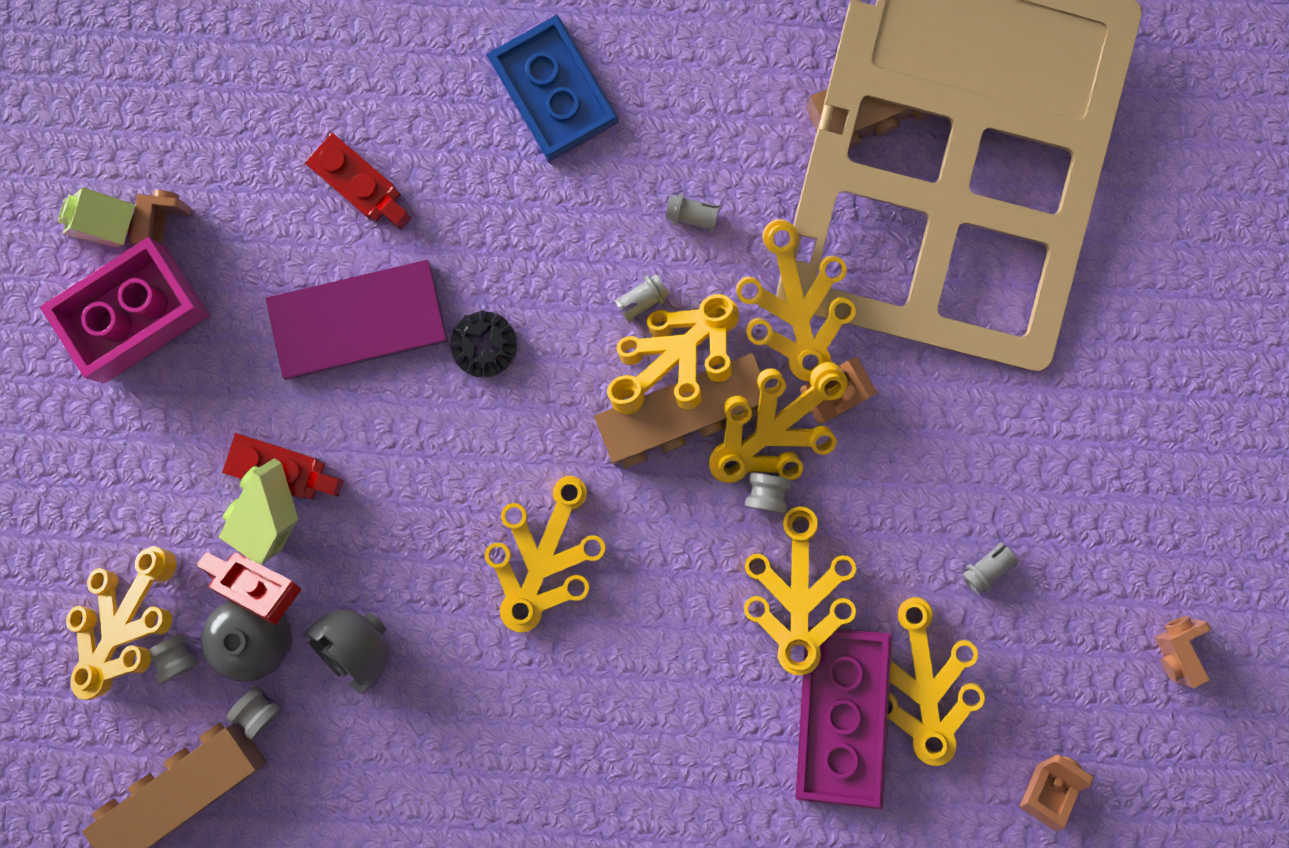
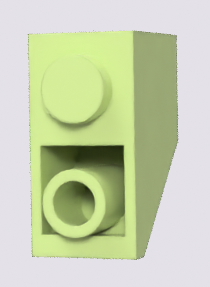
[58,187,135,248]
[219,458,298,565]

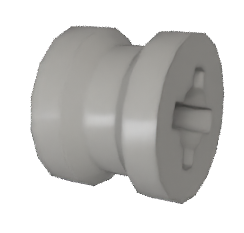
[745,473,792,514]
[149,633,199,685]
[226,686,282,741]

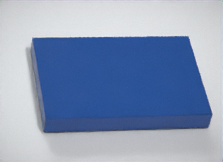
[486,14,619,162]

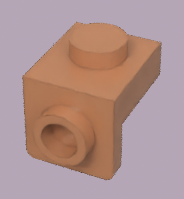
[127,190,191,246]
[800,356,878,425]
[1154,616,1211,688]
[1019,755,1094,831]

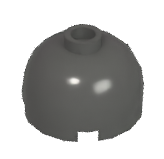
[201,601,292,682]
[303,609,389,694]

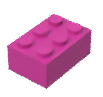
[40,237,210,384]

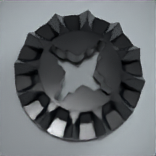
[449,310,517,378]

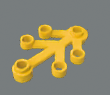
[736,219,856,382]
[607,294,740,415]
[709,362,848,483]
[485,476,606,632]
[744,506,856,676]
[66,547,177,700]
[888,597,985,766]

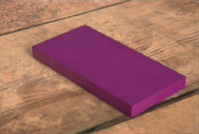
[265,260,448,380]
[796,626,893,810]

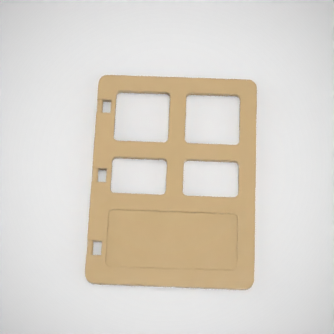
[777,0,1142,371]

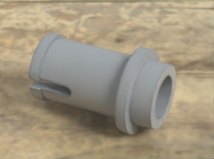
[665,193,720,231]
[614,274,670,323]
[962,542,1019,595]

